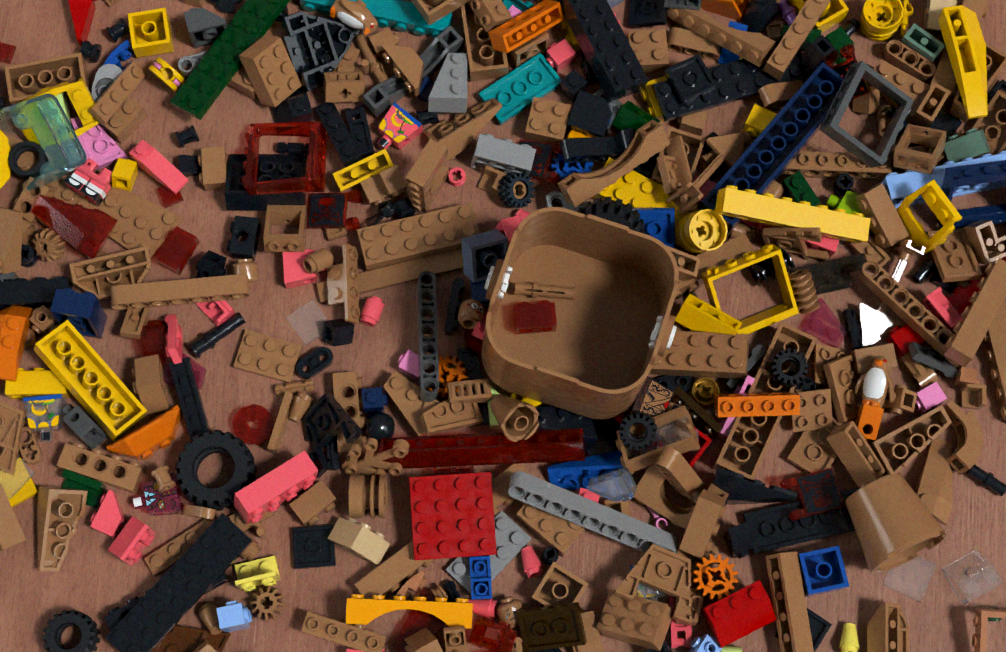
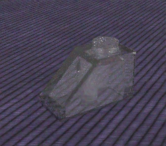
[587,468,637,502]

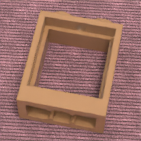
[893,124,946,175]
[263,205,308,252]

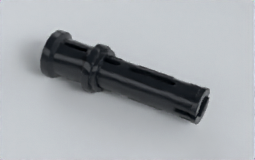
[188,312,246,359]

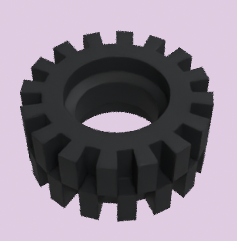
[770,348,809,388]
[619,411,657,450]

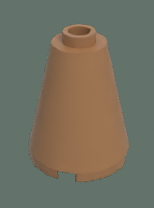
[490,394,539,442]

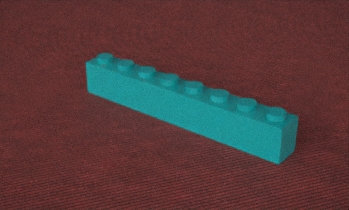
[300,0,453,39]

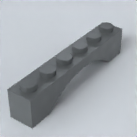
[363,26,463,118]

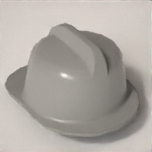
[91,64,122,102]

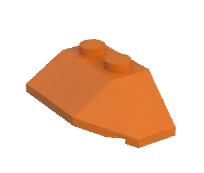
[0,305,33,382]
[106,405,182,460]

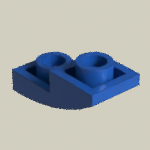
[103,40,134,70]
[469,555,492,600]

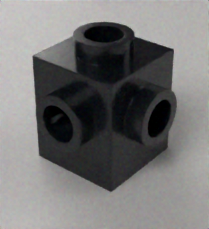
[196,250,227,278]

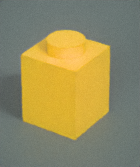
[111,158,138,191]

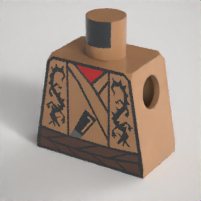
[631,376,681,418]

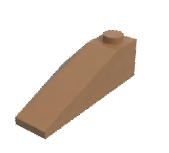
[422,98,503,162]
[914,437,953,525]
[37,486,88,572]

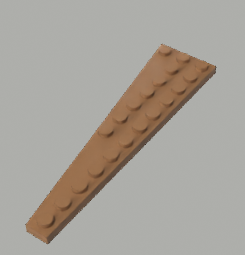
[1,130,184,261]

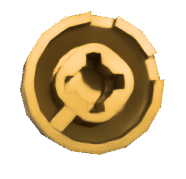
[690,377,720,408]

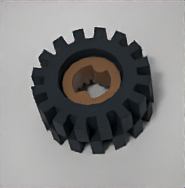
[498,173,535,208]

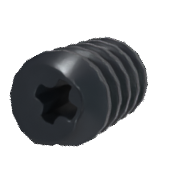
[750,248,795,286]

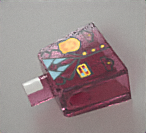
[133,473,183,516]

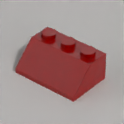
[701,580,776,648]

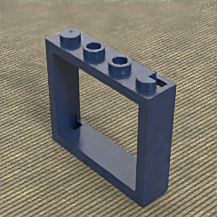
[936,160,1006,229]

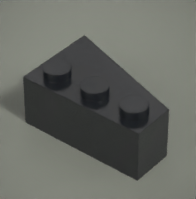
[531,406,598,450]

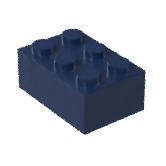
[50,288,107,339]

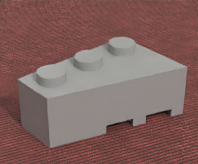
[428,53,467,113]
[470,134,536,176]

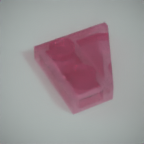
[802,298,847,348]

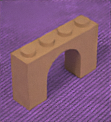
[406,138,449,213]
[631,464,729,530]

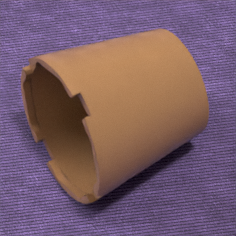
[845,473,947,574]

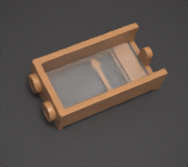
[615,405,701,474]

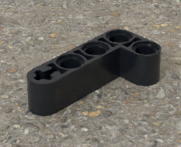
[560,128,636,163]

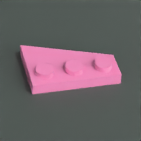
[71,116,128,171]
[718,375,755,440]

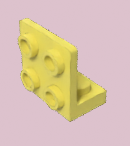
[234,555,281,592]

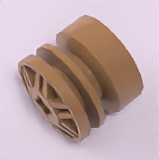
[349,475,389,518]

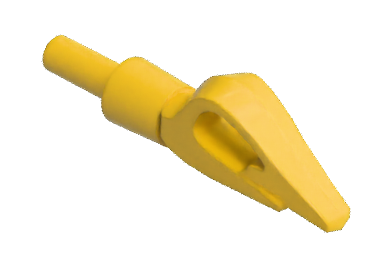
[900,0,914,38]

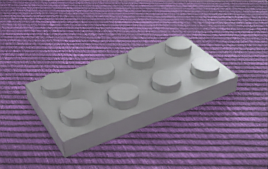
[446,511,532,594]

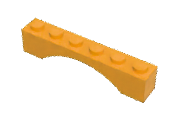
[346,594,473,629]

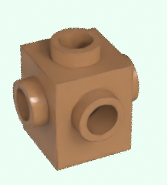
[29,305,59,335]
[883,385,918,415]

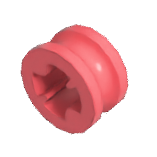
[448,167,466,187]

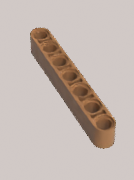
[859,261,960,366]
[110,274,249,310]

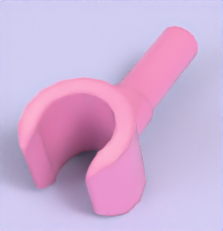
[647,506,668,529]

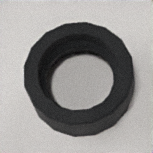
[8,141,48,180]

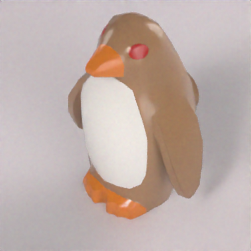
[330,0,378,35]
[855,356,894,408]

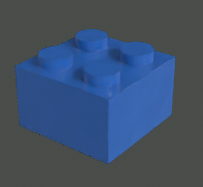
[798,546,849,597]

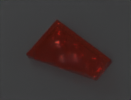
[392,587,445,652]

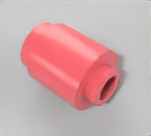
[360,296,385,327]

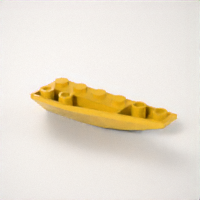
[938,5,988,119]

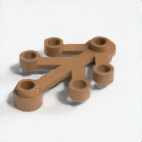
[342,438,410,482]

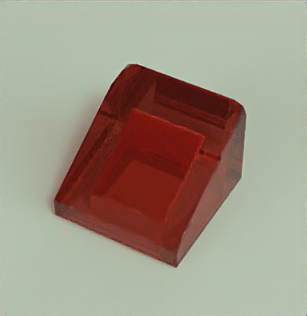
[0,42,17,64]

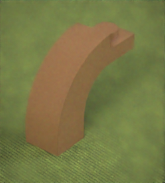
[943,400,983,475]

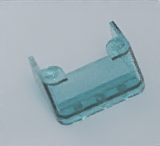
[0,94,87,191]

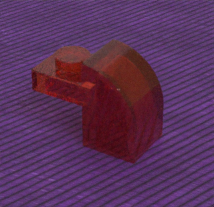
[142,320,168,364]

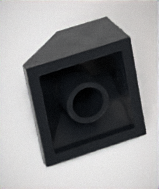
[271,86,315,131]

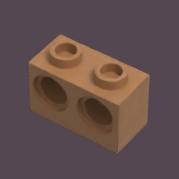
[13,177,57,223]

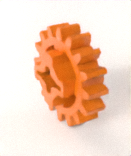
[429,354,469,399]
[693,554,738,600]

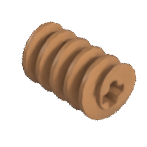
[788,269,820,314]

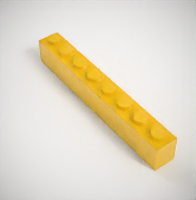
[715,185,871,243]

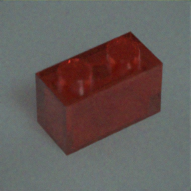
[156,226,200,275]
[513,300,557,334]

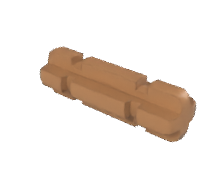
[275,379,314,396]

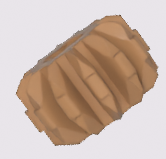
[32,228,67,262]
[250,586,286,622]

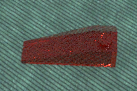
[31,195,118,259]

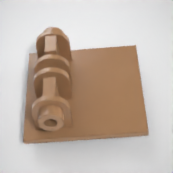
[812,344,849,387]
[792,388,833,432]

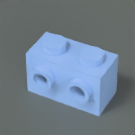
[216,601,253,633]

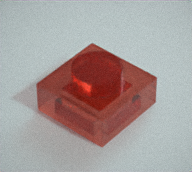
[158,186,184,208]

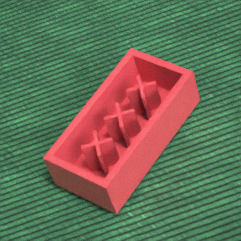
[233,451,318,525]

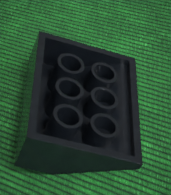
[224,154,308,211]

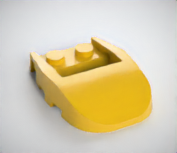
[17,78,100,147]
[897,179,962,253]

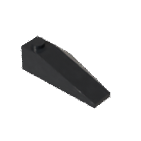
[714,468,798,506]

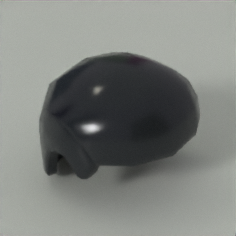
[364,412,395,443]

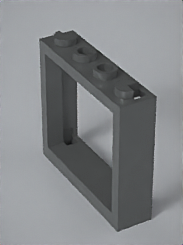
[819,61,914,168]

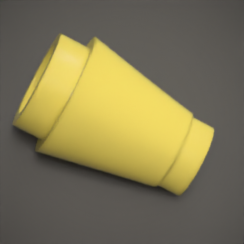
[839,623,860,652]

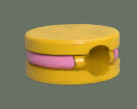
[148,57,185,92]

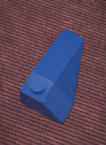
[547,451,633,499]

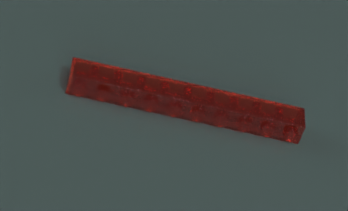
[379,429,585,470]

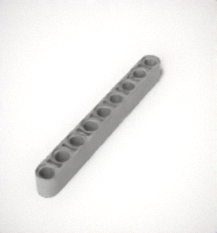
[508,471,678,553]

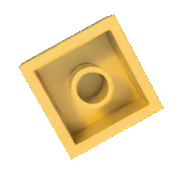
[128,7,174,58]

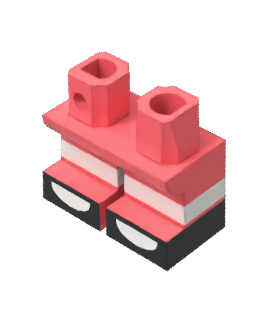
[64,158,112,206]

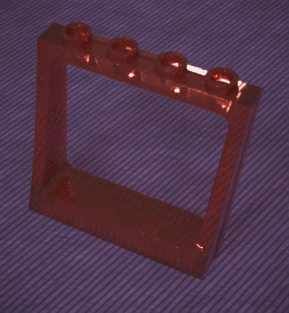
[242,121,327,195]

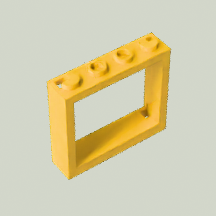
[701,244,799,334]

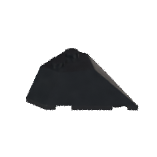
[280,11,361,91]

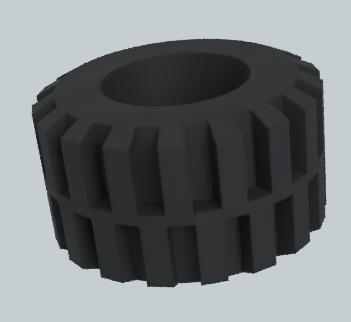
[42,610,100,652]

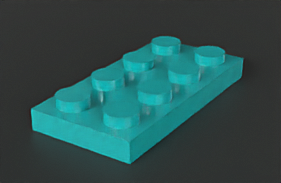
[478,53,562,125]

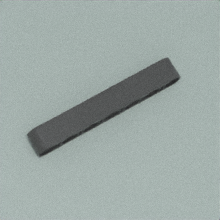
[417,270,439,402]

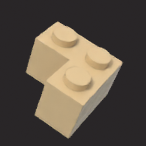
[327,517,390,565]

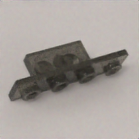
[789,253,867,295]

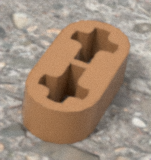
[876,105,891,141]
[182,504,217,520]

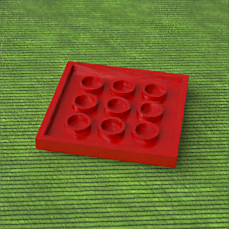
[409,472,497,561]

